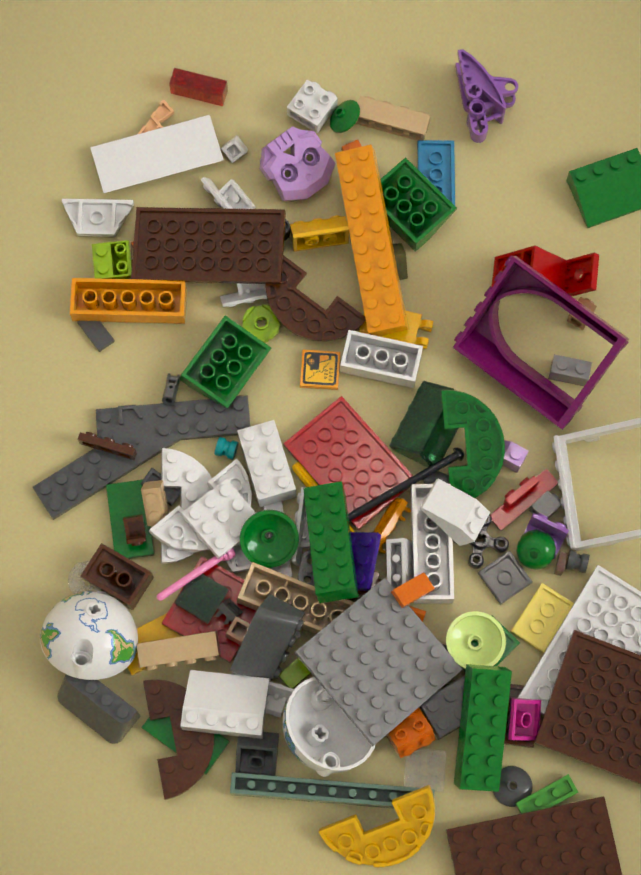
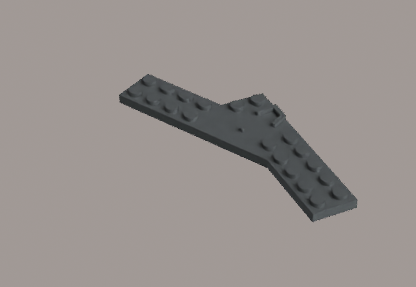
[33,395,251,520]

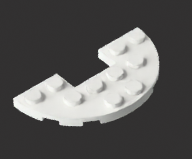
[161,448,212,564]
[149,459,252,552]

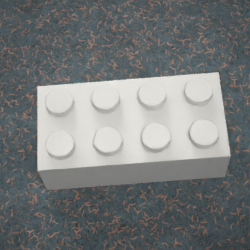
[340,330,423,388]
[237,420,297,507]

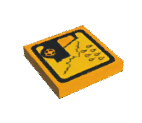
[300,350,340,390]

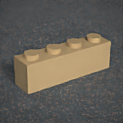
[355,96,431,141]
[136,631,221,671]

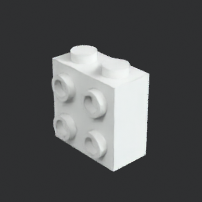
[287,79,338,133]

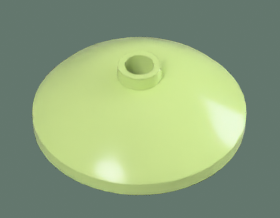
[446,611,506,669]

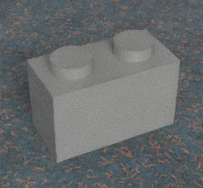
[548,354,592,386]

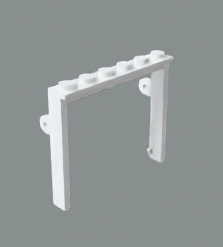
[552,418,641,551]

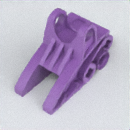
[455,49,518,143]

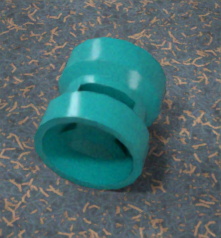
[214,437,238,460]

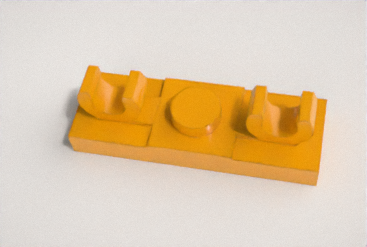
[373,498,411,554]

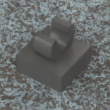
[216,598,243,625]

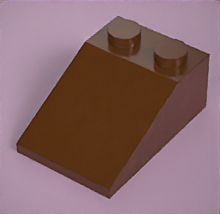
[80,543,154,610]

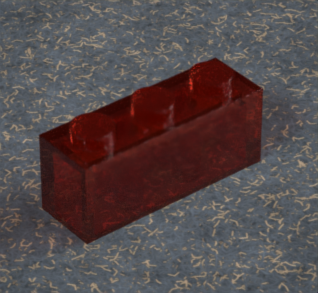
[169,68,228,106]

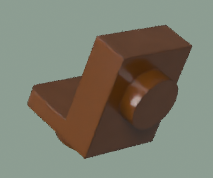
[123,514,146,546]

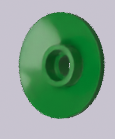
[330,100,360,133]

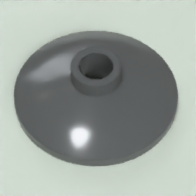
[493,766,532,807]

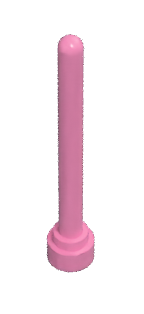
[157,548,236,601]

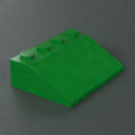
[566,148,641,228]
[380,157,457,252]
[180,315,272,409]

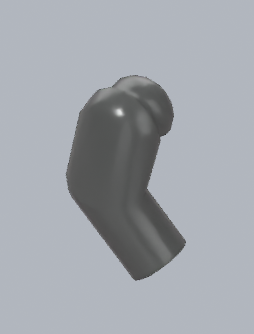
[423,471,450,484]

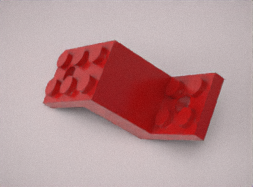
[492,245,599,296]

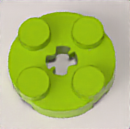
[243,304,280,343]

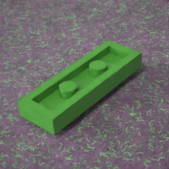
[515,774,578,814]

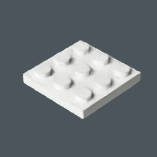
[181,479,256,559]

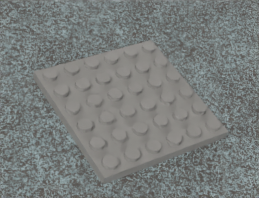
[295,578,462,746]

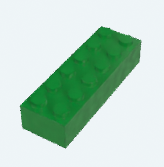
[303,481,358,603]
[454,664,512,792]

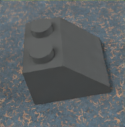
[235,732,279,776]

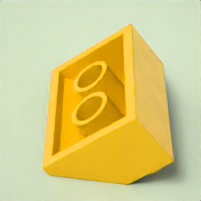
[290,215,349,252]

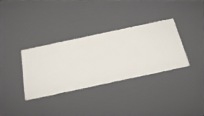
[91,115,224,193]

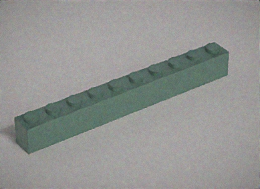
[230,772,435,809]

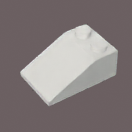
[420,479,490,546]

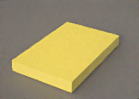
[511,583,574,654]

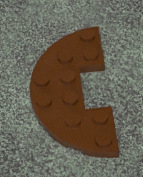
[265,255,366,341]
[143,680,214,800]

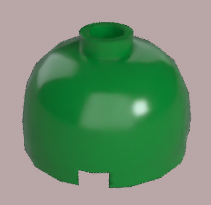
[516,529,556,570]

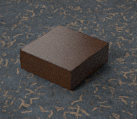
[554,552,568,576]

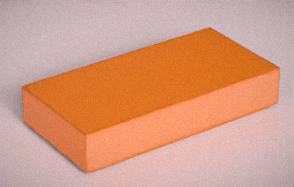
[391,572,435,608]

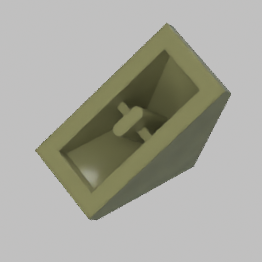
[393,243,408,280]

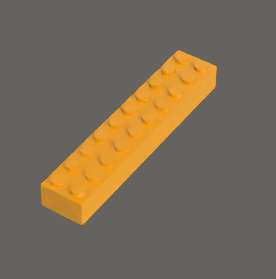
[335,145,409,336]

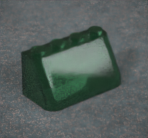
[389,381,458,467]

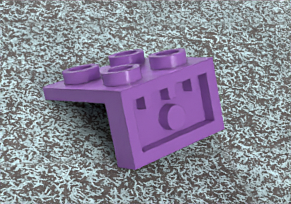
[524,513,569,559]

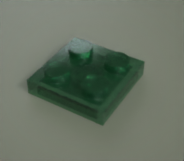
[174,574,229,624]

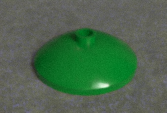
[240,510,299,568]

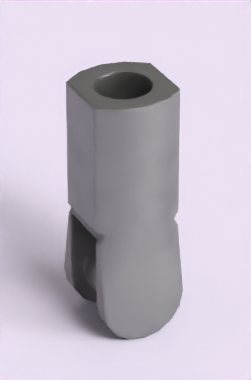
[162,373,180,405]

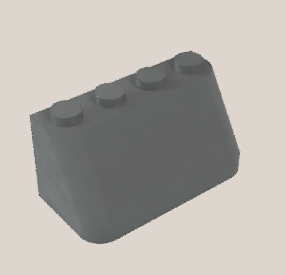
[230,594,305,681]
[57,674,141,744]

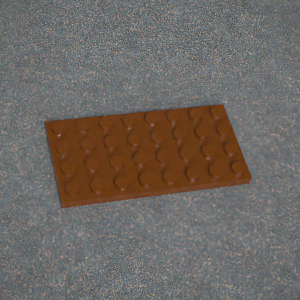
[131,207,286,284]
[446,796,622,875]

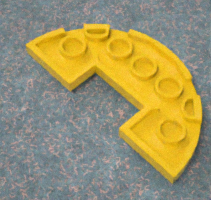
[318,785,435,867]

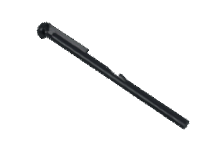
[348,448,464,522]

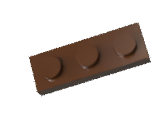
[78,432,137,460]

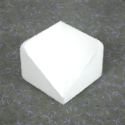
[221,135,248,163]

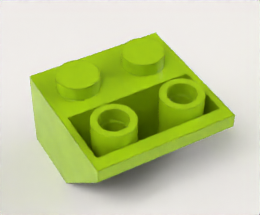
[92,240,132,279]

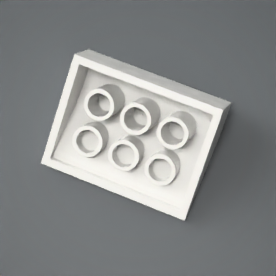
[181,670,270,739]

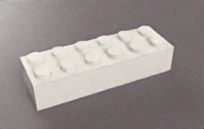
[410,484,454,604]

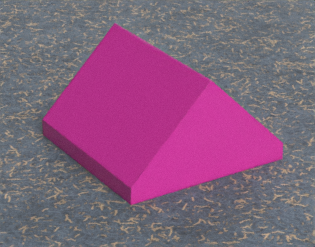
[507,697,541,740]

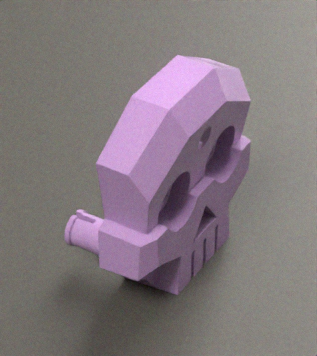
[259,126,335,201]

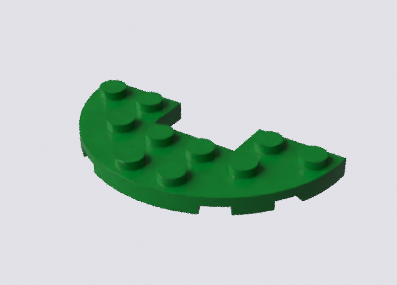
[441,390,505,498]

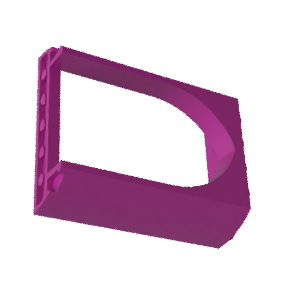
[452,256,629,430]

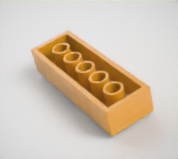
[70,278,187,324]

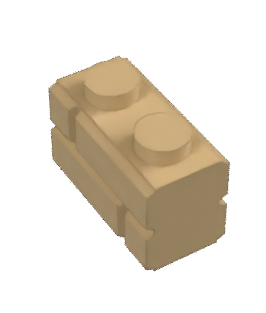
[141,480,169,526]

